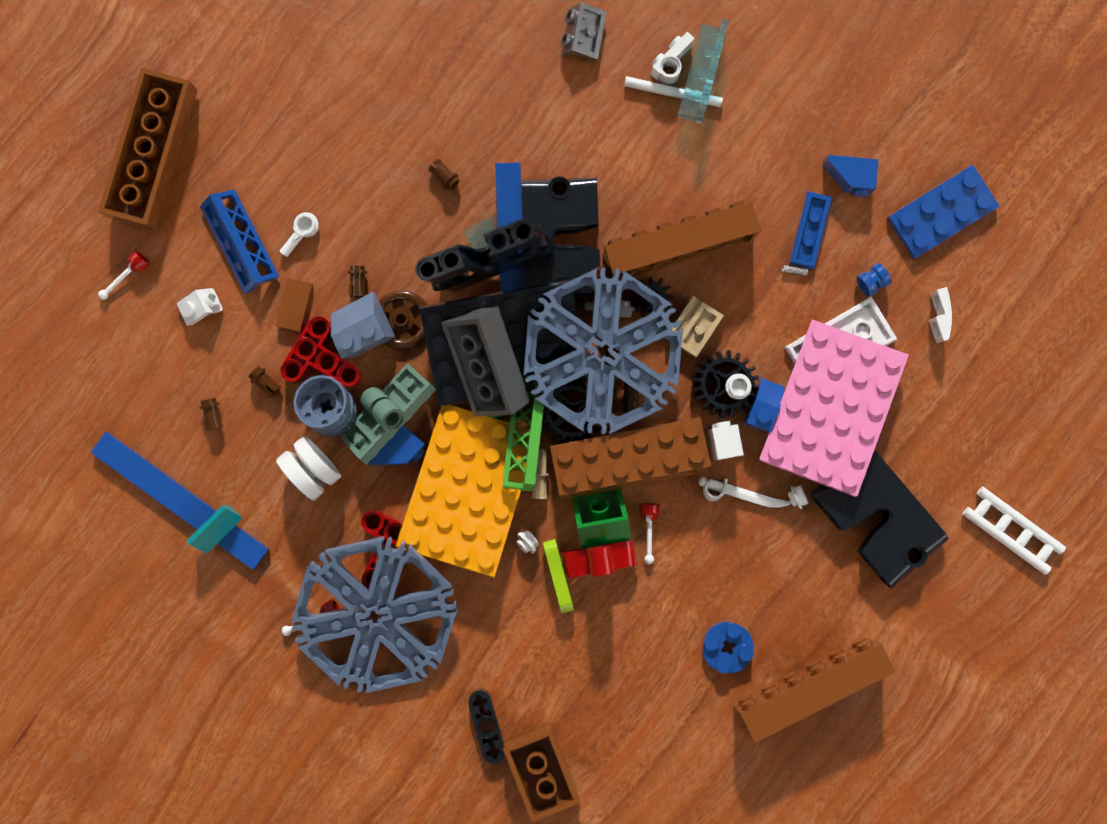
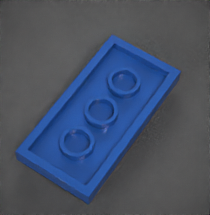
[887,165,1000,260]

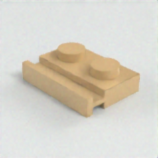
[665,296,724,358]

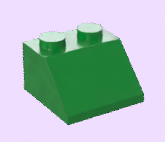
[572,489,631,549]

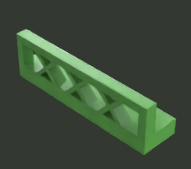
[502,386,544,492]

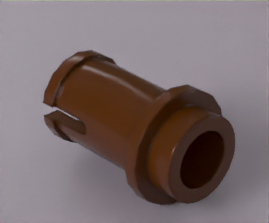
[428,159,460,191]
[347,266,367,297]
[248,366,281,398]
[621,382,639,412]
[199,398,223,431]

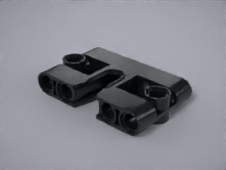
[522,176,600,300]
[416,219,555,292]
[810,450,949,589]

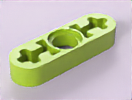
[543,539,574,614]

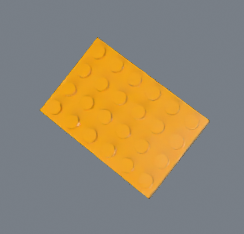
[396,405,529,578]

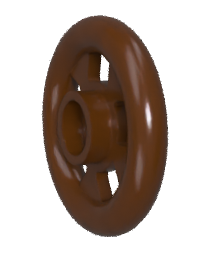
[379,290,427,350]

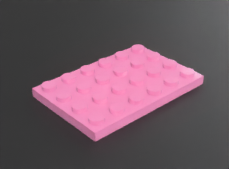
[759,319,909,497]

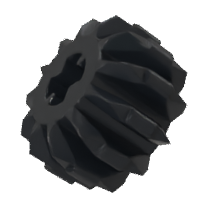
[631,277,674,318]

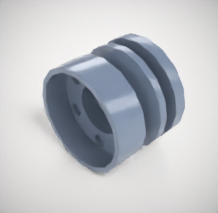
[294,375,358,437]

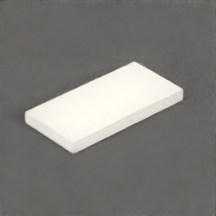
[784,296,897,365]

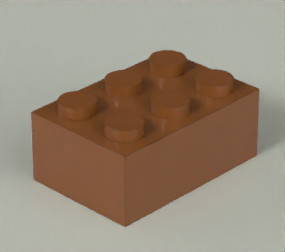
[503,724,580,823]

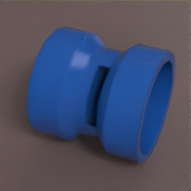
[856,263,892,297]

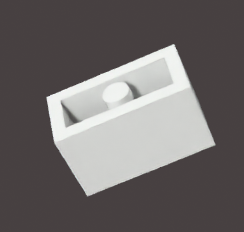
[706,421,743,461]

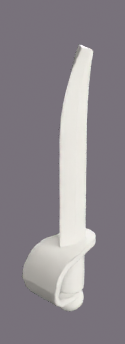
[698,477,791,508]

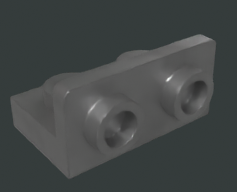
[561,2,607,61]

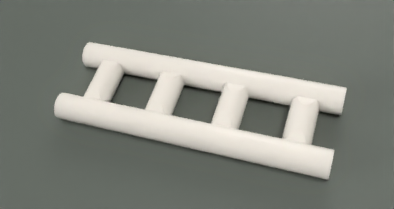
[962,487,1066,575]

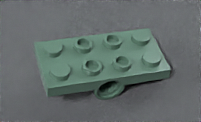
[340,363,436,465]

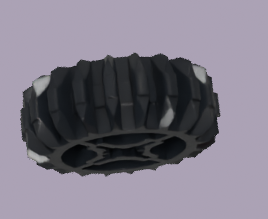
[691,350,760,418]
[542,379,600,444]

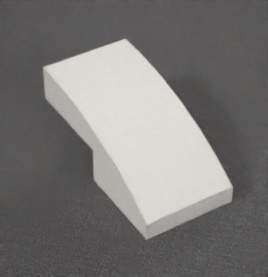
[929,287,952,344]

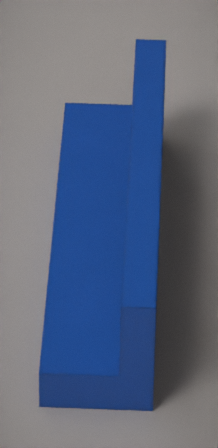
[200,189,279,294]

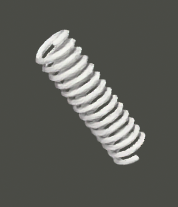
[782,265,808,275]

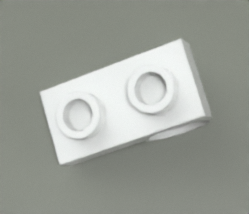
[651,32,695,85]

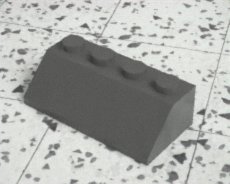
[441,307,530,416]

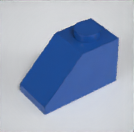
[823,155,878,198]
[743,378,785,433]
[369,425,427,466]

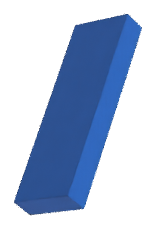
[789,191,832,270]

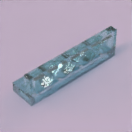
[677,18,729,123]

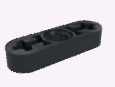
[468,689,505,764]

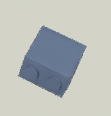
[331,292,395,359]

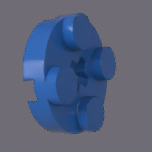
[702,621,754,673]

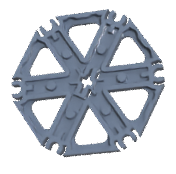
[524,268,683,434]
[291,536,457,693]

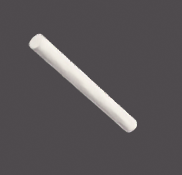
[624,76,723,108]

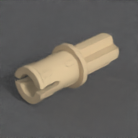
[531,449,549,499]

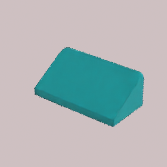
[187,505,242,553]

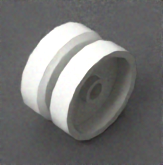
[276,435,341,501]

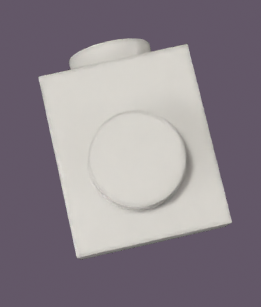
[176,288,223,326]

